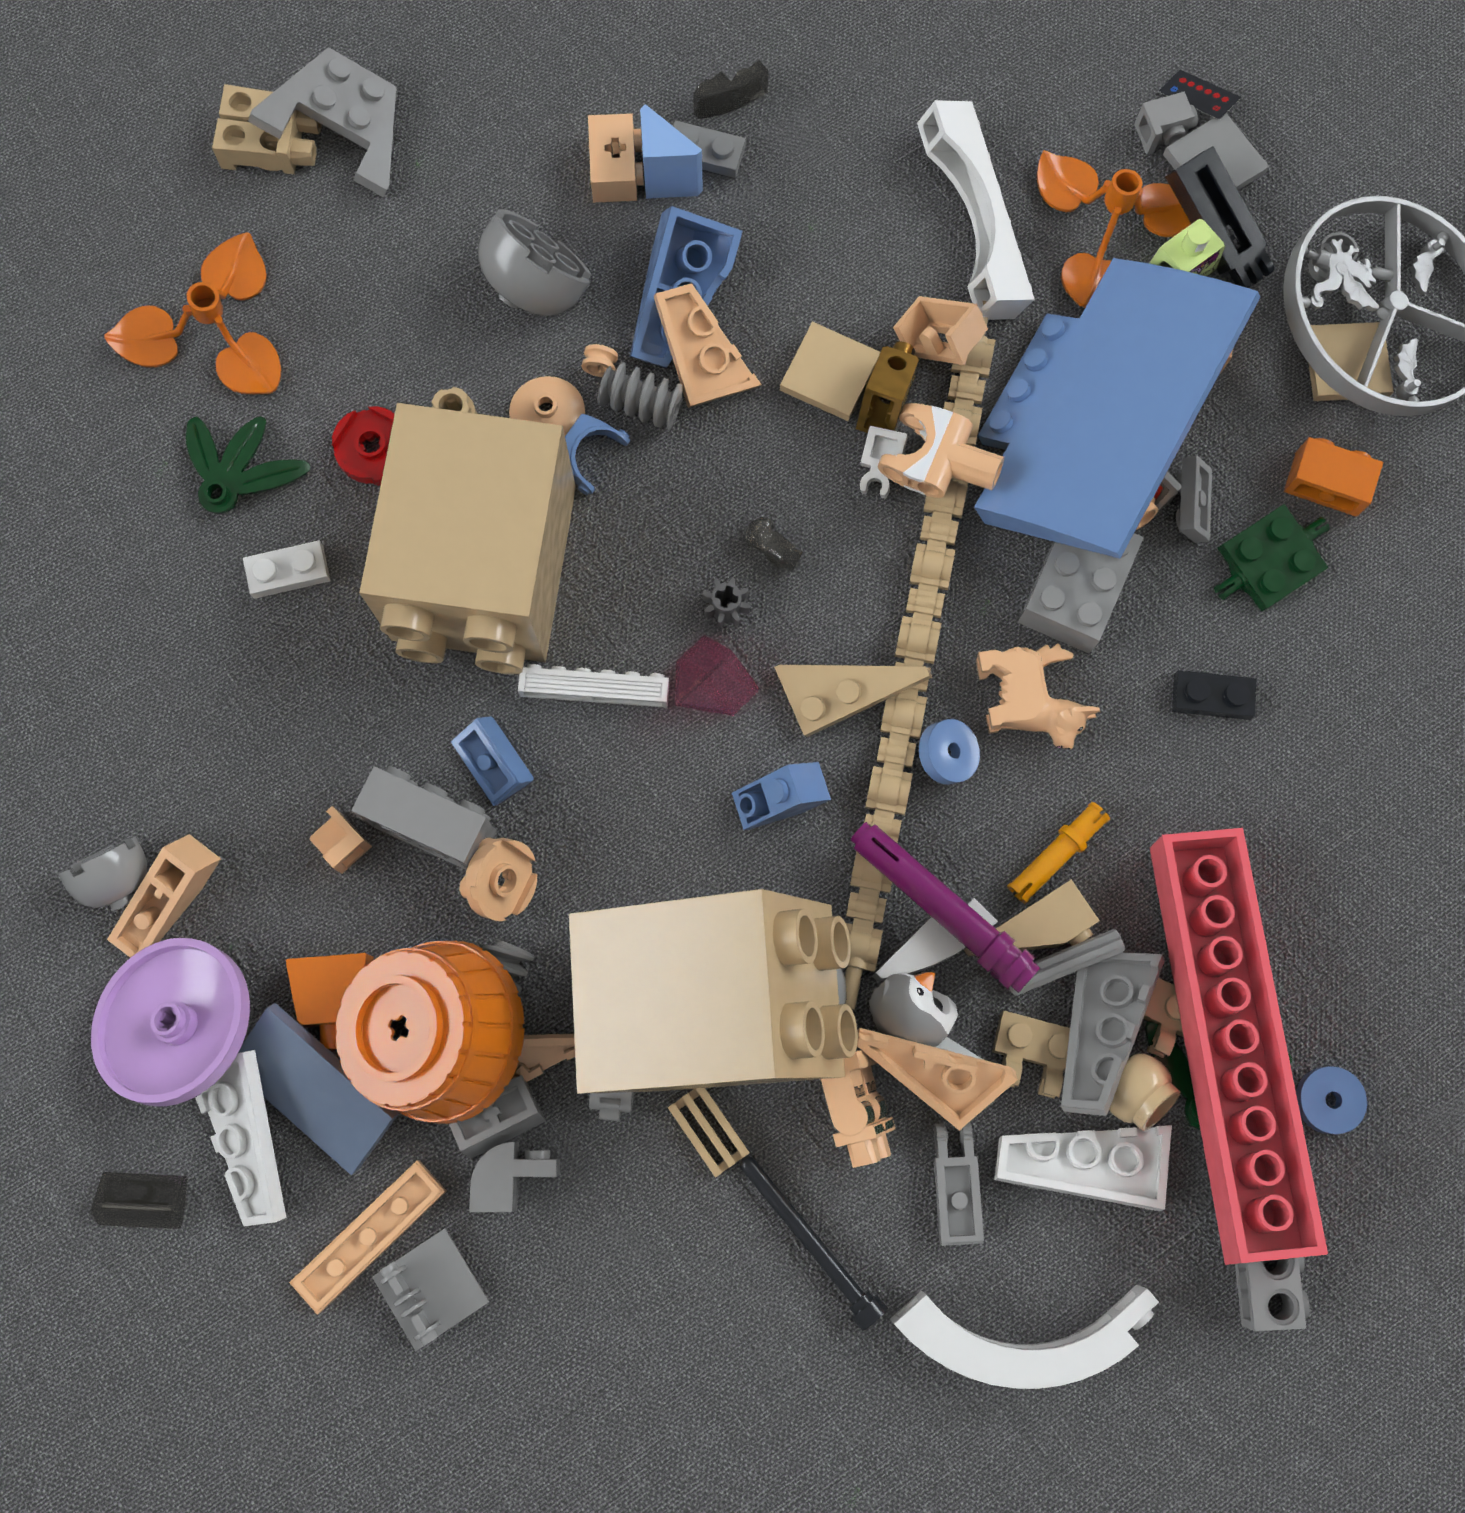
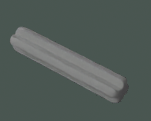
[1009,929,1125,996]

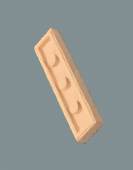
[289,1160,447,1315]

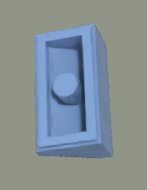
[451,716,534,806]

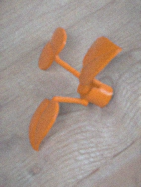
[1037,150,1191,308]
[104,232,281,394]

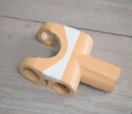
[877,403,1004,498]

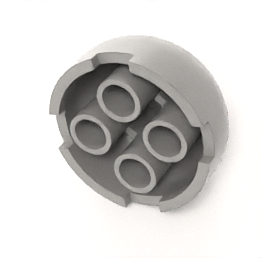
[478,209,591,316]

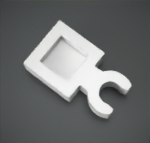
[860,426,908,499]

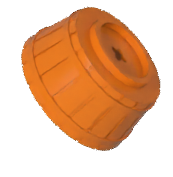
[335,940,525,1124]

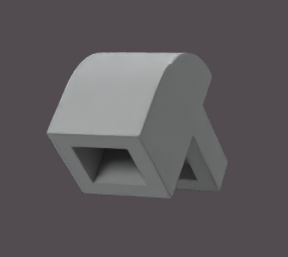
[469,1141,560,1212]

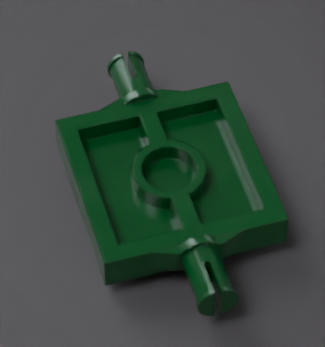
[1214,504,1330,612]

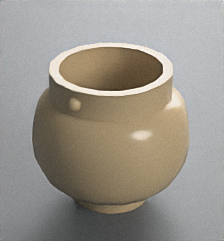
[1109,1054,1180,1131]

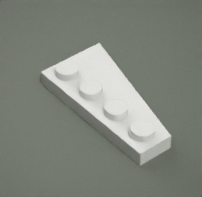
[195,1050,286,1226]
[994,1125,1172,1211]

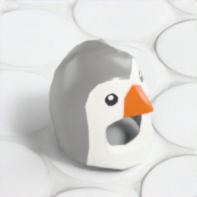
[869,972,958,1047]

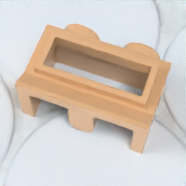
[893,296,988,365]

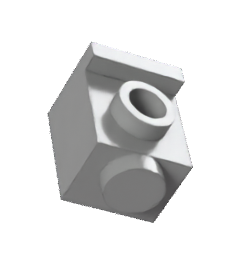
[1134,91,1198,155]

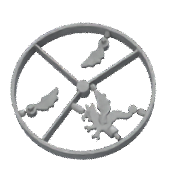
[1283,196,1465,416]

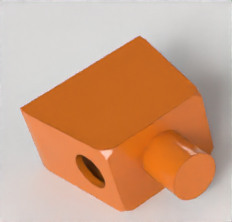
[286,953,374,1050]

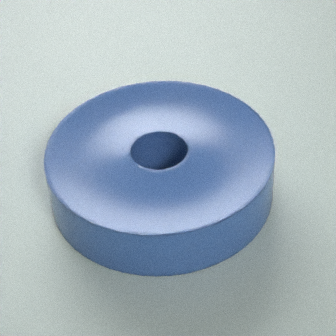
[919,719,980,785]
[1296,1066,1367,1134]

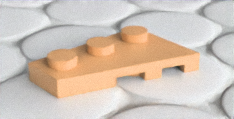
[654,283,762,408]

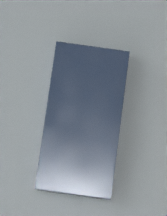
[238,1003,400,1175]

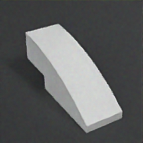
[872,898,998,982]

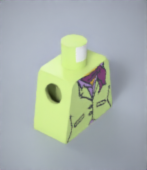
[1149,219,1225,276]

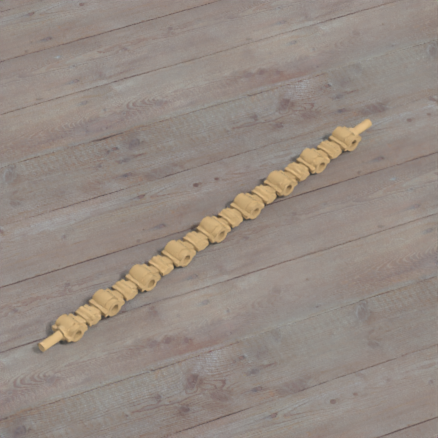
[845,301,996,1010]

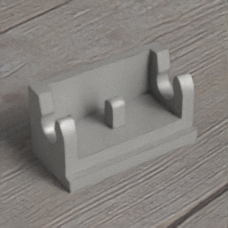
[449,1075,546,1159]

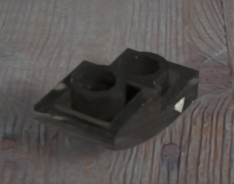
[693,60,769,119]

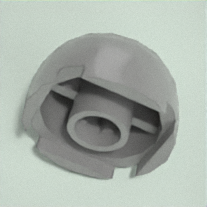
[58,835,147,911]

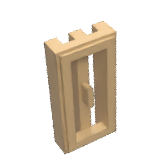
[668,1088,750,1178]

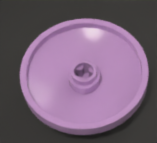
[91,938,250,1106]

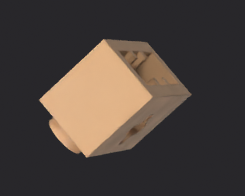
[588,113,644,203]

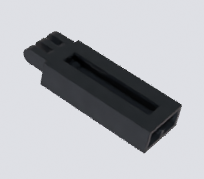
[1165,146,1275,288]

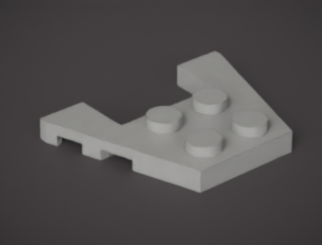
[248,47,396,197]

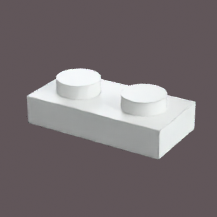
[243,540,330,599]

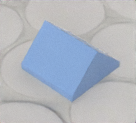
[640,104,703,199]

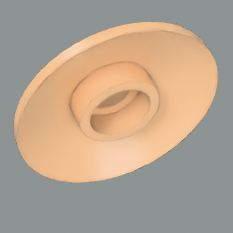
[509,376,585,435]

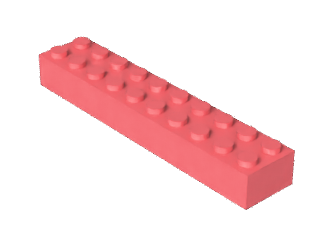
[1150,828,1328,1265]

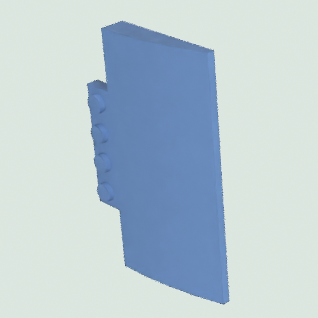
[974,258,1260,559]

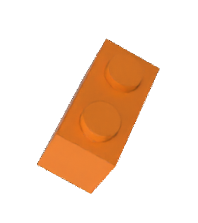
[1283,437,1383,517]

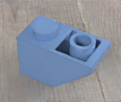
[732,762,831,830]

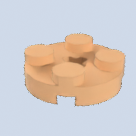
[460,838,537,922]

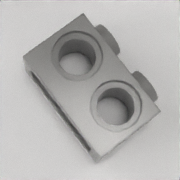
[1235,1257,1310,1331]

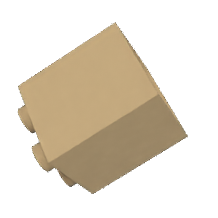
[359,403,576,674]
[569,889,858,1094]

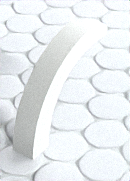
[890,1285,1159,1389]

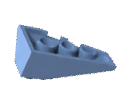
[630,206,743,368]

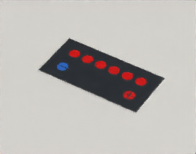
[1158,70,1241,120]

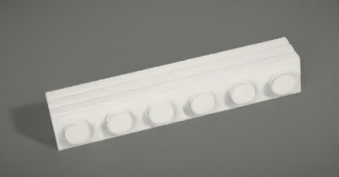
[518,664,669,708]

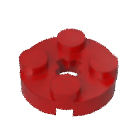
[332,406,395,486]

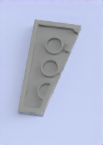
[1061,952,1165,1116]

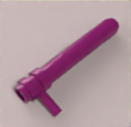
[850,822,1040,993]

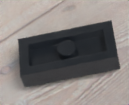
[1172,670,1257,720]

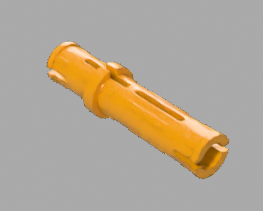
[1007,802,1110,904]

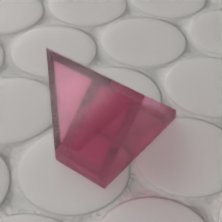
[675,635,759,717]

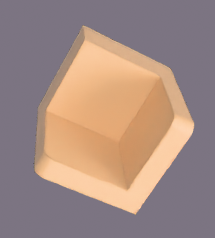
[310,806,372,874]

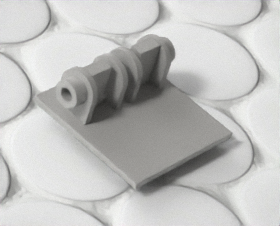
[372,1228,489,1351]

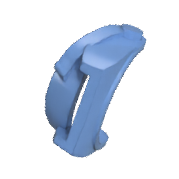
[565,414,630,495]

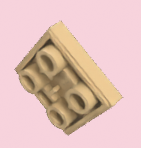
[780,321,880,421]
[1308,322,1394,401]

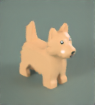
[976,643,1100,750]

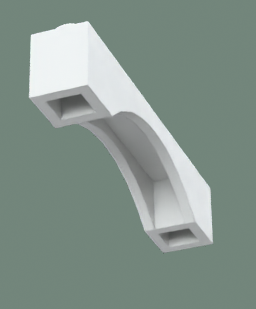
[917,100,1035,320]

